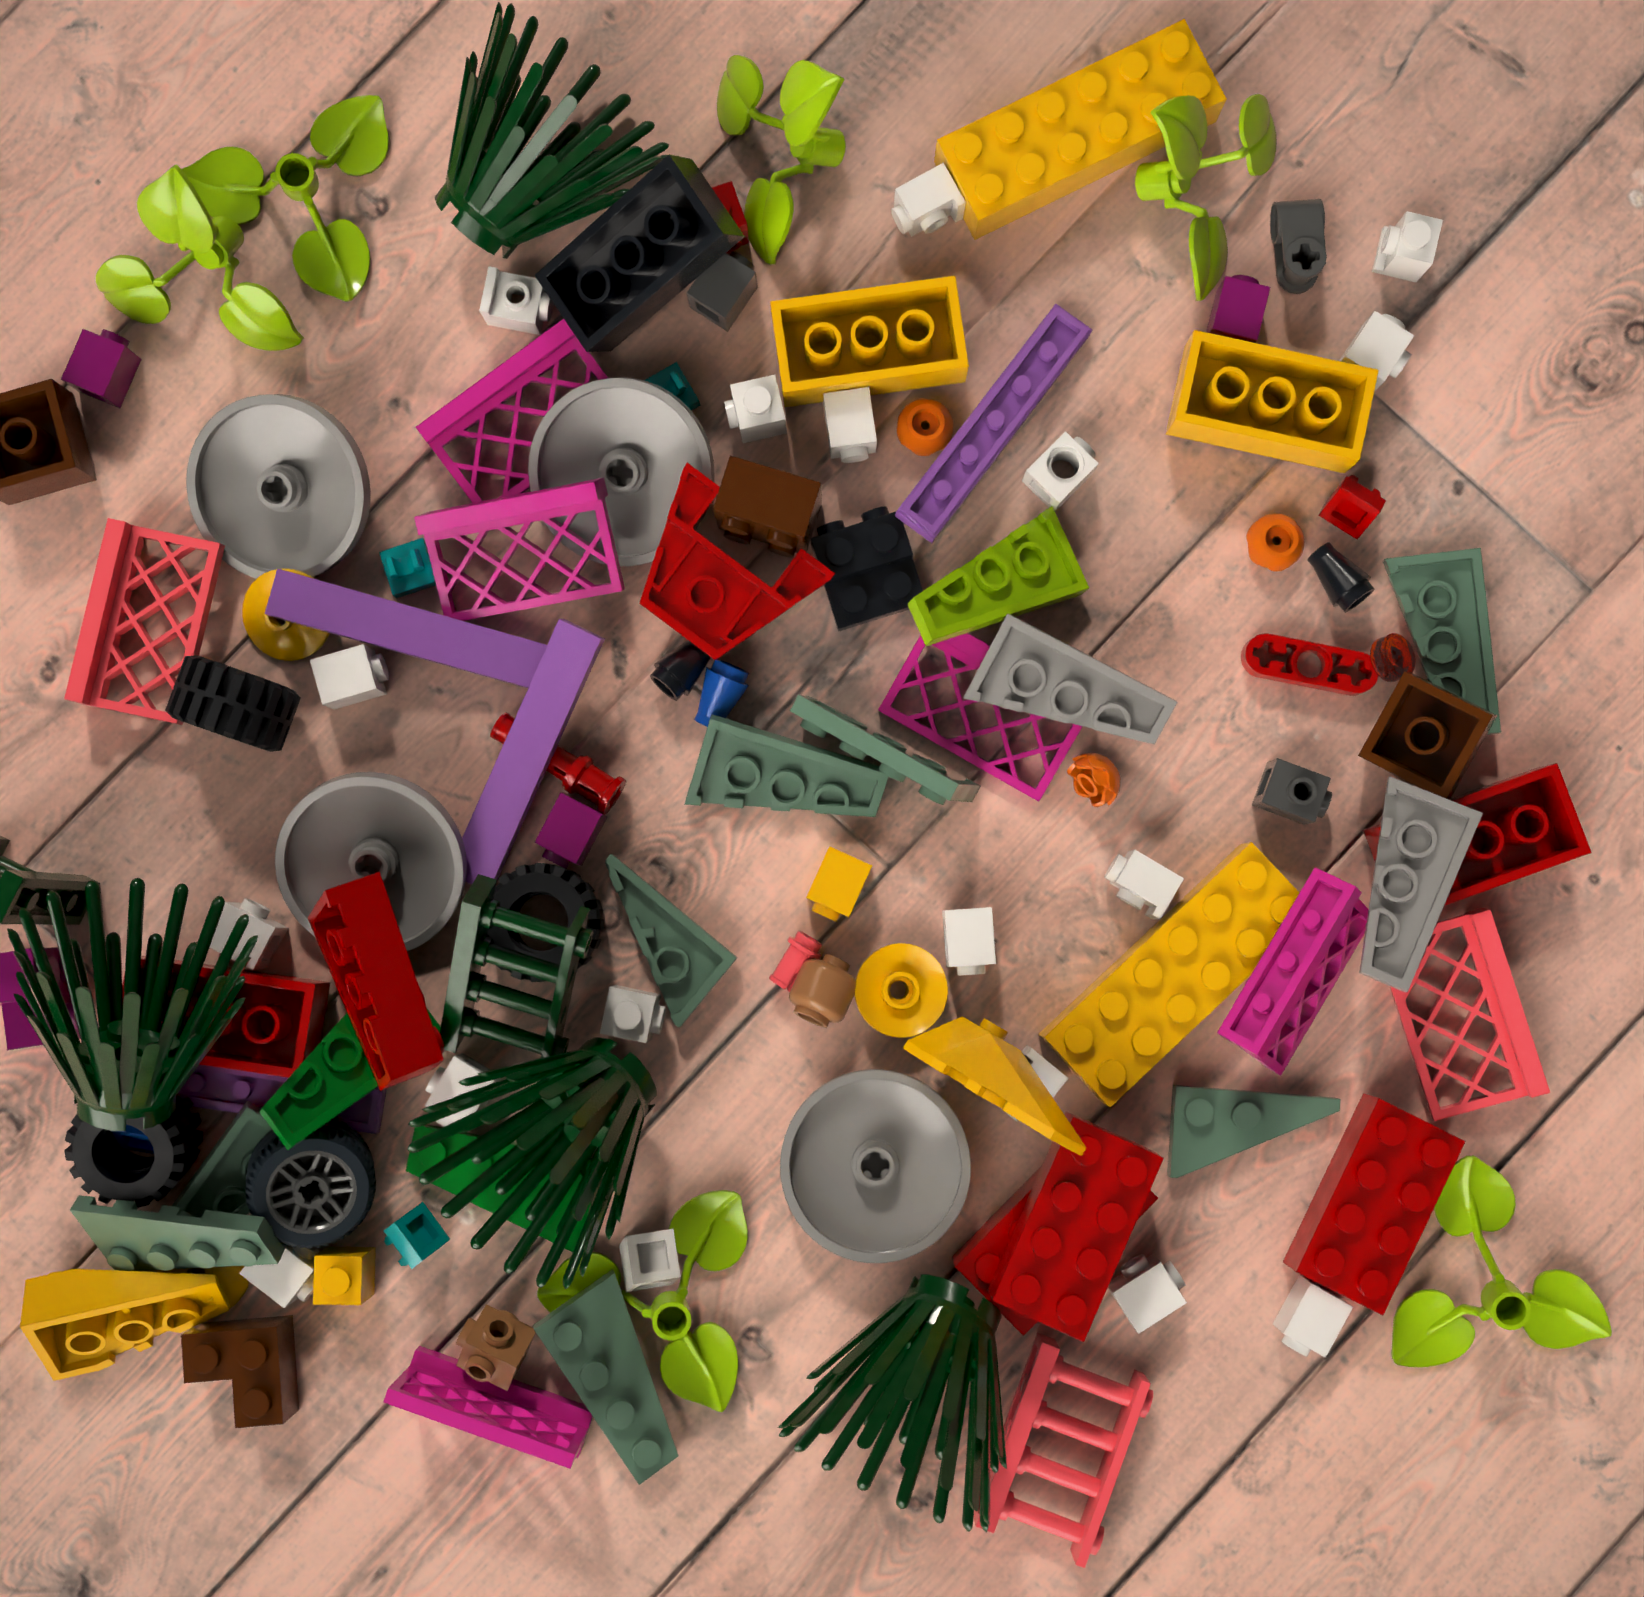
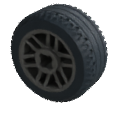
[246,1118,376,1249]

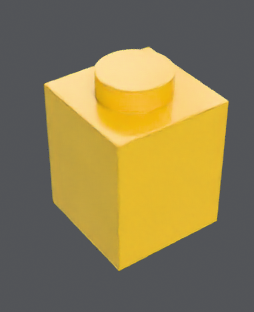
[806,846,872,922]
[313,1246,376,1305]

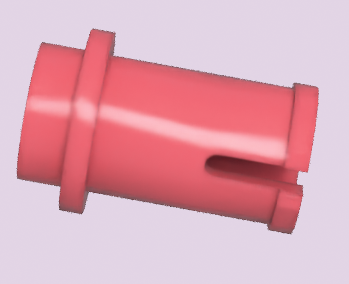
[769,931,822,992]

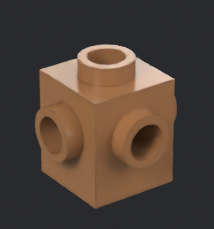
[456,1304,536,1391]

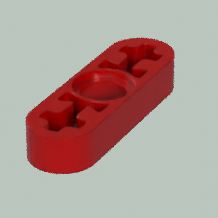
[1241,633,1379,696]

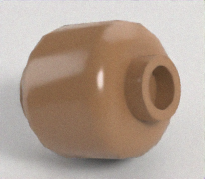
[789,954,856,1028]

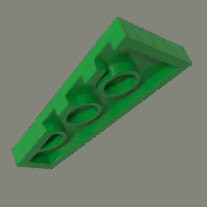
[259,1009,441,1150]
[406,1124,594,1252]

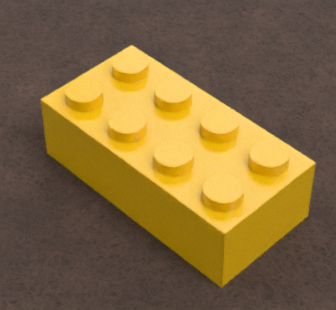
[770,276,969,408]
[1166,330,1379,473]

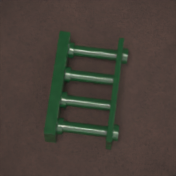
[0,836,100,925]
[440,874,593,1058]

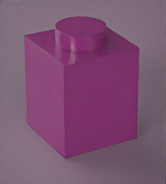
[1206,275,1271,343]
[61,329,142,408]
[534,792,607,869]

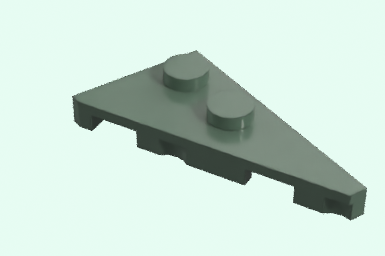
[605,854,738,1028]
[1167,1085,1341,1178]

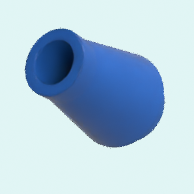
[694,659,749,727]

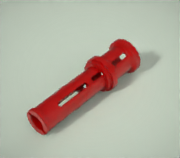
[490,712,626,815]

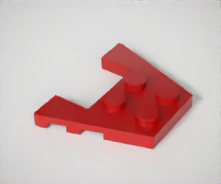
[639,462,835,660]

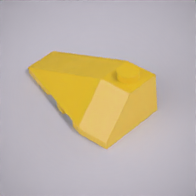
[20,1269,230,1381]

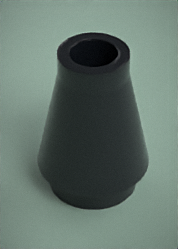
[1307,542,1375,613]
[650,640,711,701]

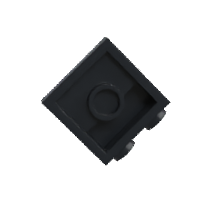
[811,506,923,632]

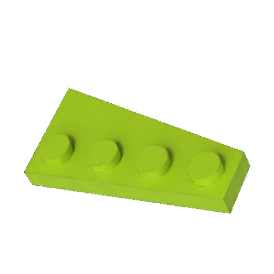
[907,506,1089,646]

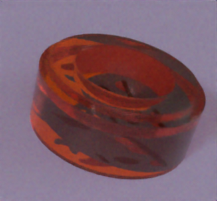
[1370,633,1416,682]

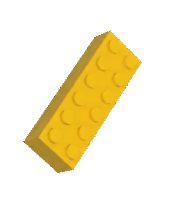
[934,19,1227,240]
[1039,842,1300,1108]

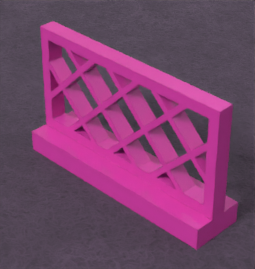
[416,319,608,503]
[414,477,625,621]
[878,633,1083,802]
[1217,867,1368,1076]
[383,1346,593,1469]

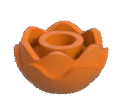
[897,398,954,456]
[1246,513,1305,572]
[1067,753,1121,807]

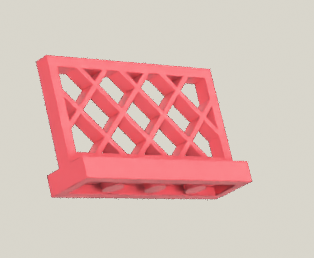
[64,518,225,725]
[1390,908,1550,1121]

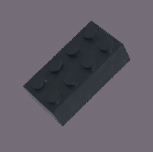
[535,154,745,352]

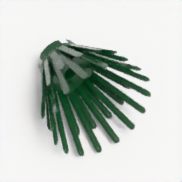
[434,2,669,259]
[7,878,258,1131]
[407,1037,657,1289]
[777,1274,1007,1533]

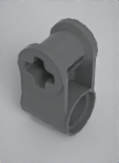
[1270,199,1327,294]

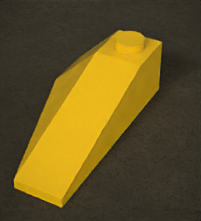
[903,1016,1086,1156]

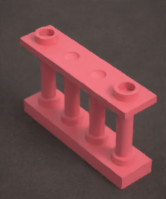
[973,1332,1153,1568]

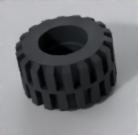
[165,655,301,752]
[487,863,604,982]
[64,1095,203,1208]

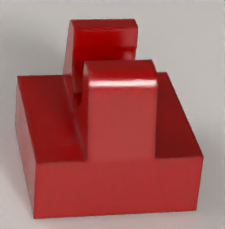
[1318,475,1386,540]

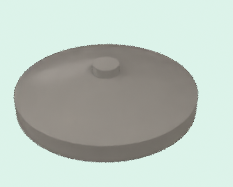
[528,377,715,566]
[186,394,371,579]
[275,772,467,951]
[780,1069,971,1263]

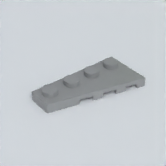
[963,613,1177,744]
[1359,776,1483,993]

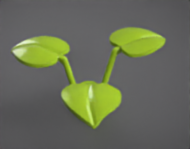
[717,55,846,265]
[1135,94,1277,301]
[181,95,389,302]
[95,165,304,351]
[1391,1155,1612,1368]
[537,1190,748,1412]

